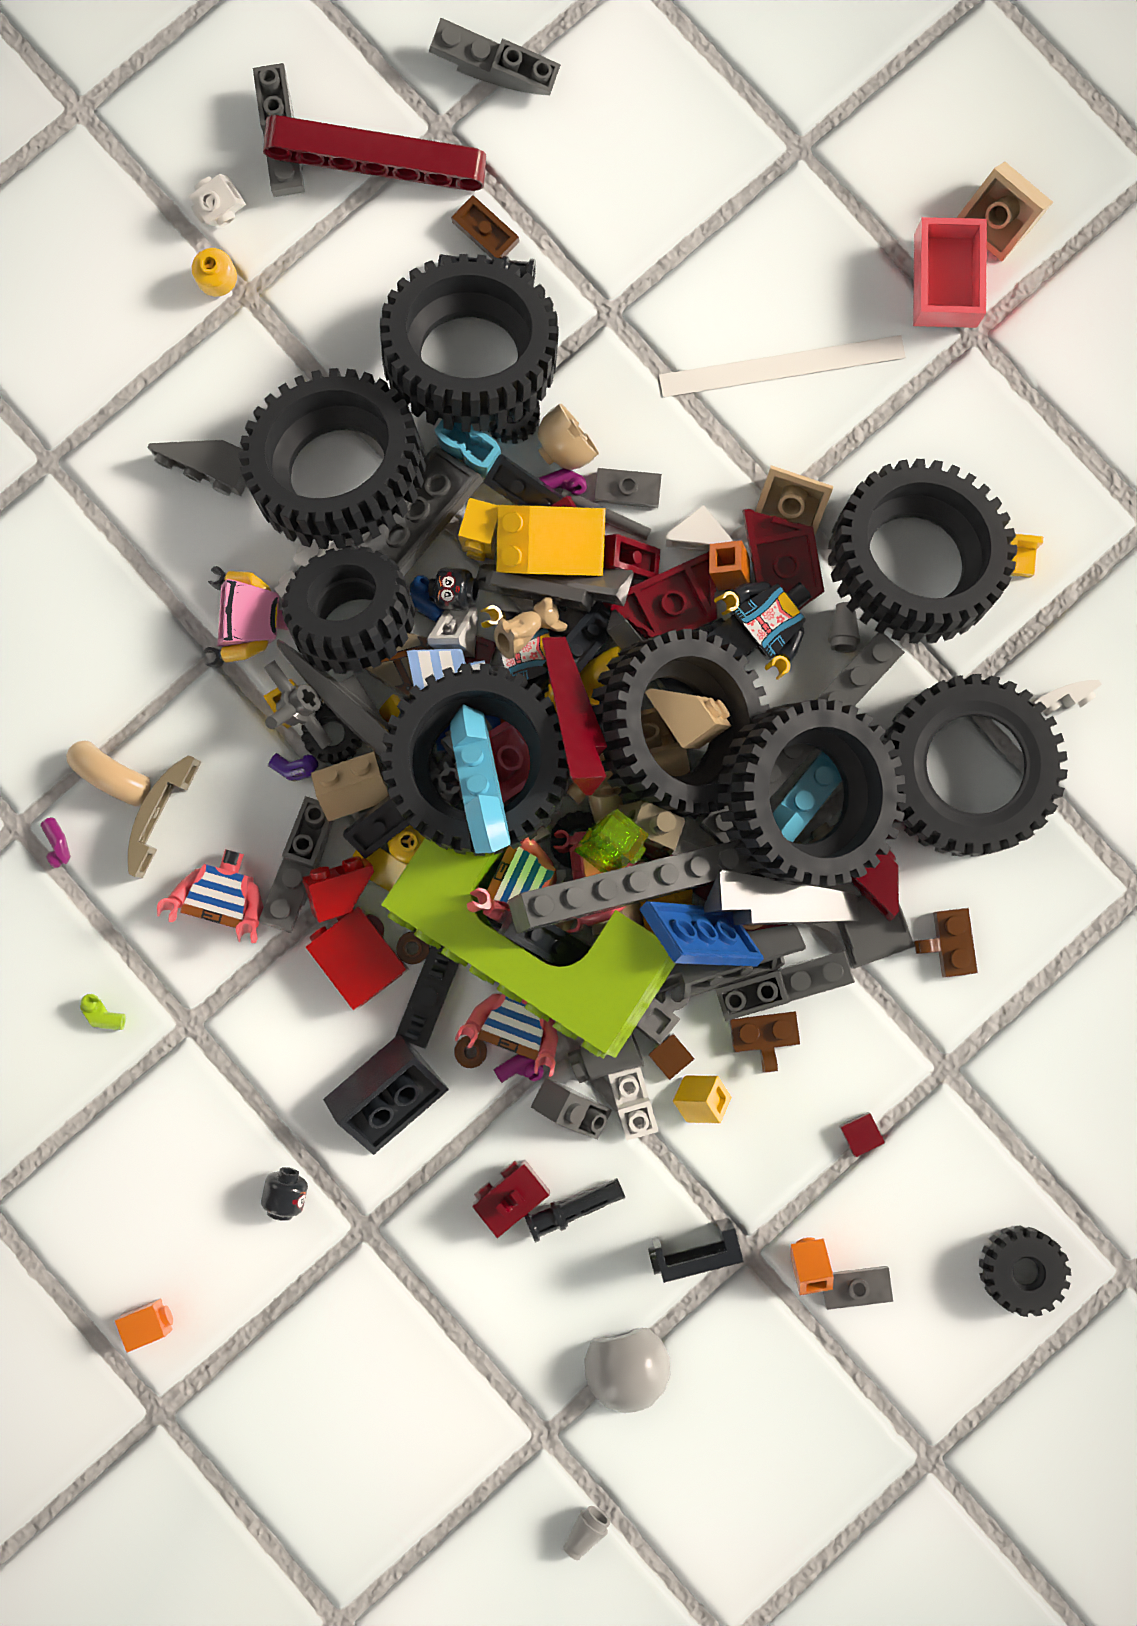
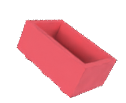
[913,217,987,328]

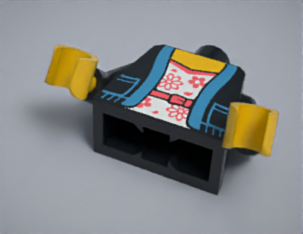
[714,581,812,680]
[480,605,567,692]

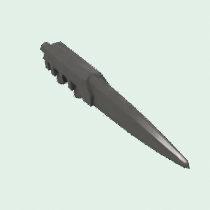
[276,639,462,807]

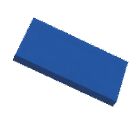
[639,901,764,966]

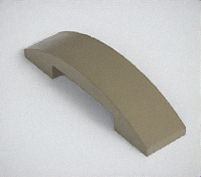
[127,755,201,878]

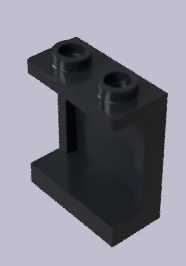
[648,1218,744,1283]

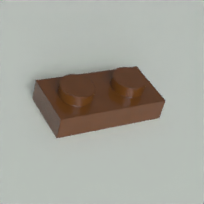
[451,195,520,260]

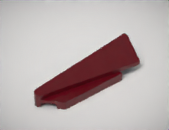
[542,637,607,795]

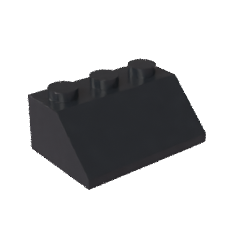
[323,1034,449,1155]

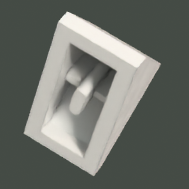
[665,505,733,552]
[427,607,478,657]

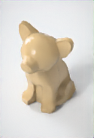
[494,597,567,659]

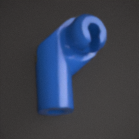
[410,575,445,623]

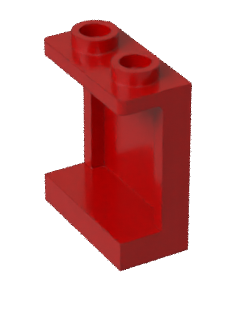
[305,906,410,1011]

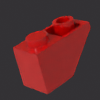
[302,856,374,923]

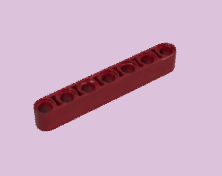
[263,115,487,191]

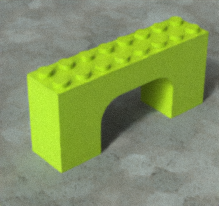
[381,803,676,1059]

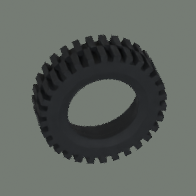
[379,254,559,432]
[239,368,426,549]
[828,458,1017,644]
[591,629,770,817]
[381,663,571,856]
[884,674,1068,857]
[718,699,906,886]

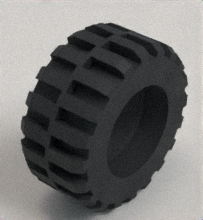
[281,546,415,674]

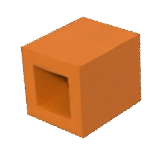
[709,540,750,591]
[790,1237,834,1295]
[115,1298,173,1353]

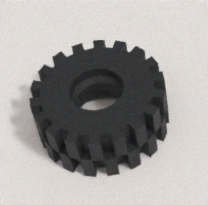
[979,1225,1072,1317]

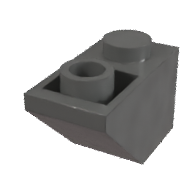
[531,1077,612,1140]

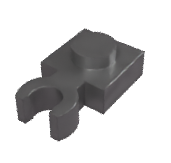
[635,987,690,1046]

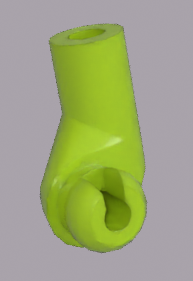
[80,994,126,1030]

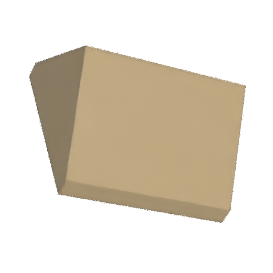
[755,465,834,534]

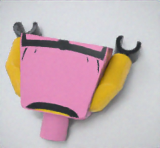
[204,566,288,668]

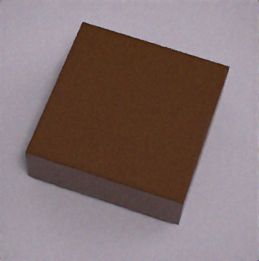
[648,1033,695,1080]

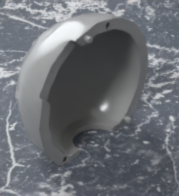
[584,1328,671,1413]

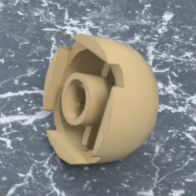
[538,404,599,470]

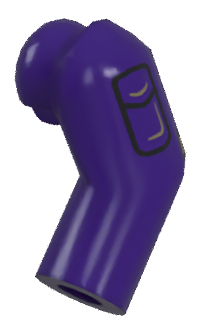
[268,753,318,782]

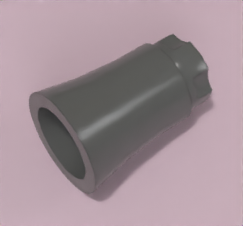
[568,1032,644,1083]

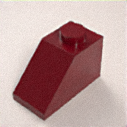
[603,533,661,580]
[850,850,899,922]

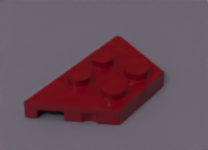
[742,509,825,610]
[602,551,717,639]

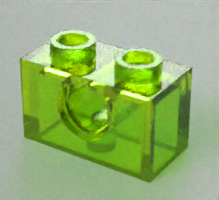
[574,809,649,873]

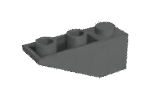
[147,440,246,496]

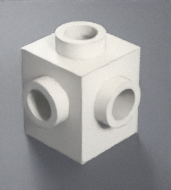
[189,174,246,228]

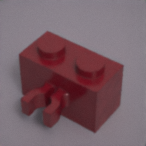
[472,1160,550,1238]

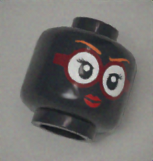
[428,567,479,612]
[261,1167,308,1221]

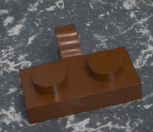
[914,908,978,977]
[729,1011,800,1073]

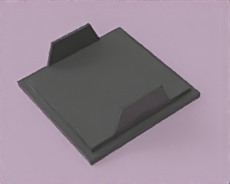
[836,895,915,969]

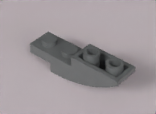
[429,18,561,96]
[252,63,305,197]
[259,796,333,934]
[715,950,855,1021]

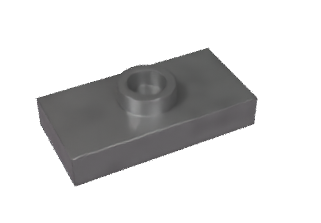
[594,468,662,508]
[823,1266,894,1310]

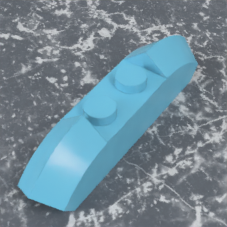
[450,704,510,853]
[772,751,842,842]

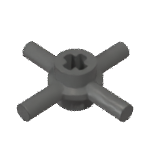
[264,660,332,749]

